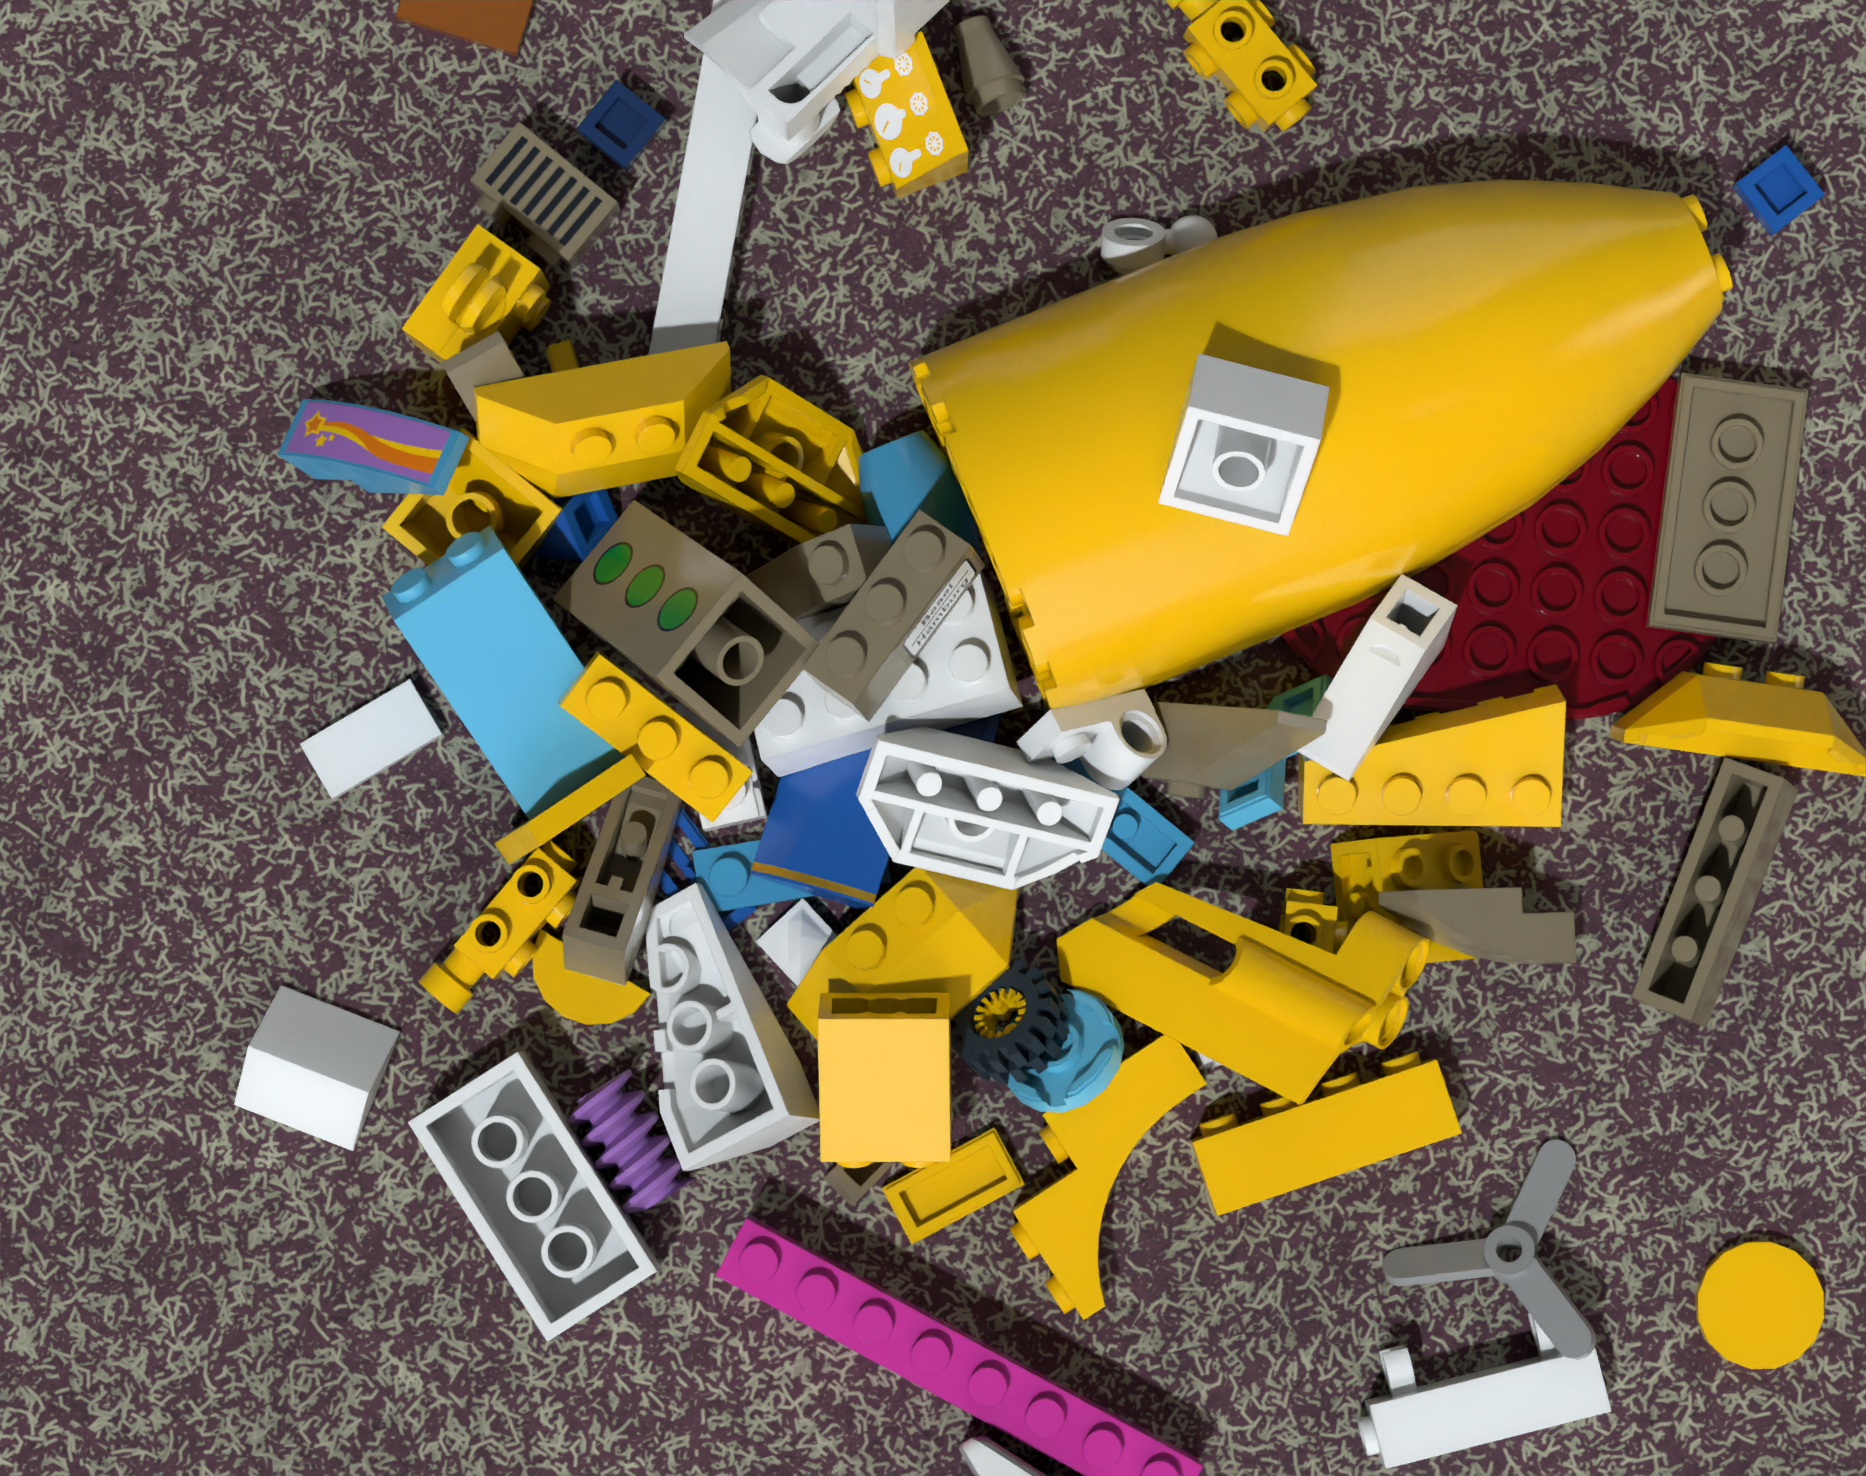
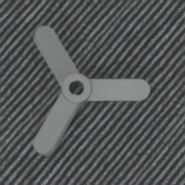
[1382,1140,1596,1360]

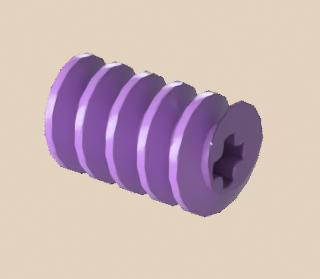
[567,1069,697,1214]

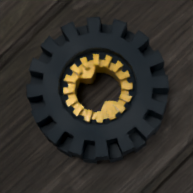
[950,958,1070,1085]

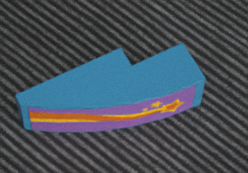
[277,399,469,495]

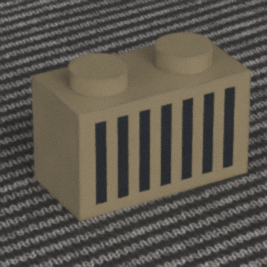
[470,122,621,269]

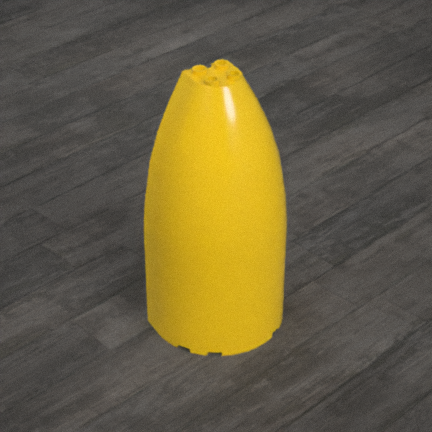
[909,179,1733,711]

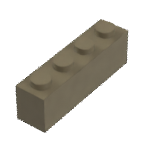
[1631,757,1799,1028]

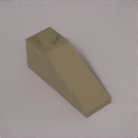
[746,524,892,621]
[1142,702,1327,799]
[562,776,682,986]

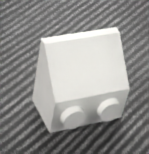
[1158,353,1329,536]

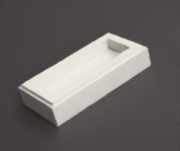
[300,679,444,799]

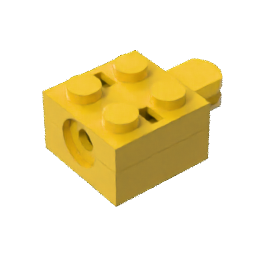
[402,224,552,363]

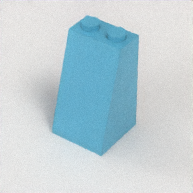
[382,525,625,820]

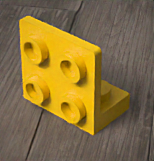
[1330,830,1483,963]

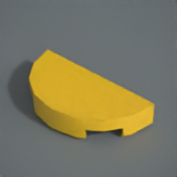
[532,929,651,1025]

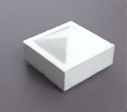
[756,898,838,987]

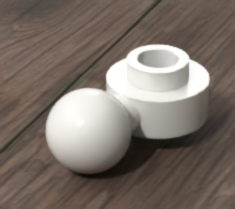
[1101,215,1218,274]

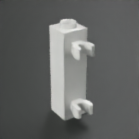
[1357,1313,1611,1469]

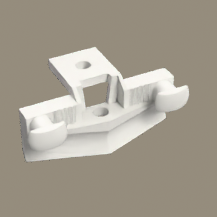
[684,0,950,164]

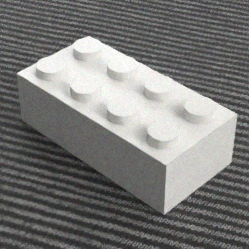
[754,572,1023,777]
[408,1051,662,1342]

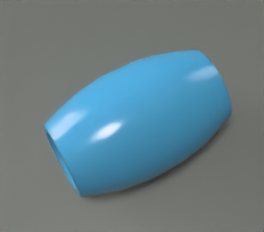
[858,430,982,572]

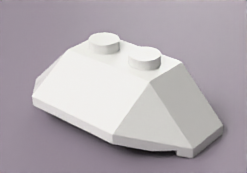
[856,726,1120,890]

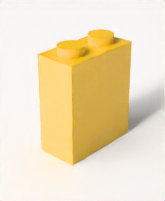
[818,993,952,1168]

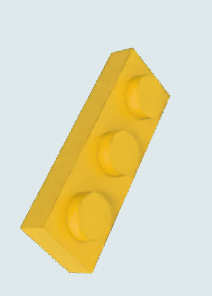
[558,651,753,823]

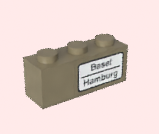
[802,509,985,722]

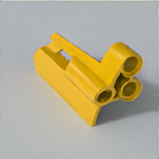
[1057,882,1430,1105]

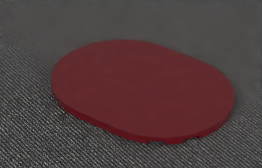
[1280,377,1718,721]

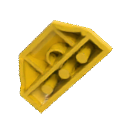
[474,341,731,499]
[674,375,869,546]
[1609,662,1866,777]
[786,867,1020,1041]

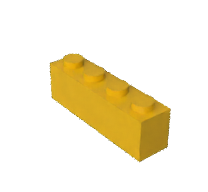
[1189,1051,1462,1216]

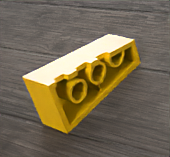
[1298,684,1566,827]

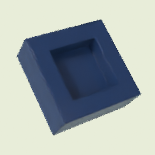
[576,79,667,172]

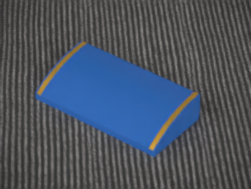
[750,748,890,911]

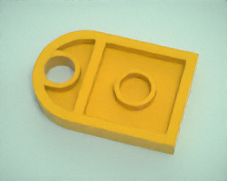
[494,754,646,865]

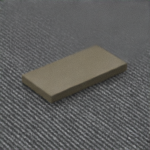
[1646,373,1808,644]

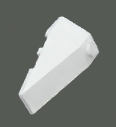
[646,883,820,1171]

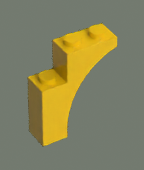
[1009,1034,1207,1320]

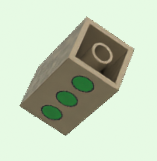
[553,500,820,747]

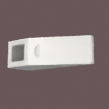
[1297,574,1458,781]

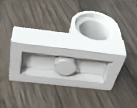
[1017,689,1167,790]

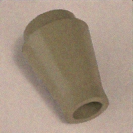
[953,16,1025,116]

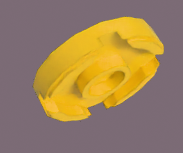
[1695,1241,1824,1369]

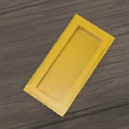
[882,1127,1024,1245]

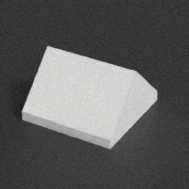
[234,985,400,1151]

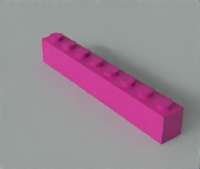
[715,1215,1203,1476]

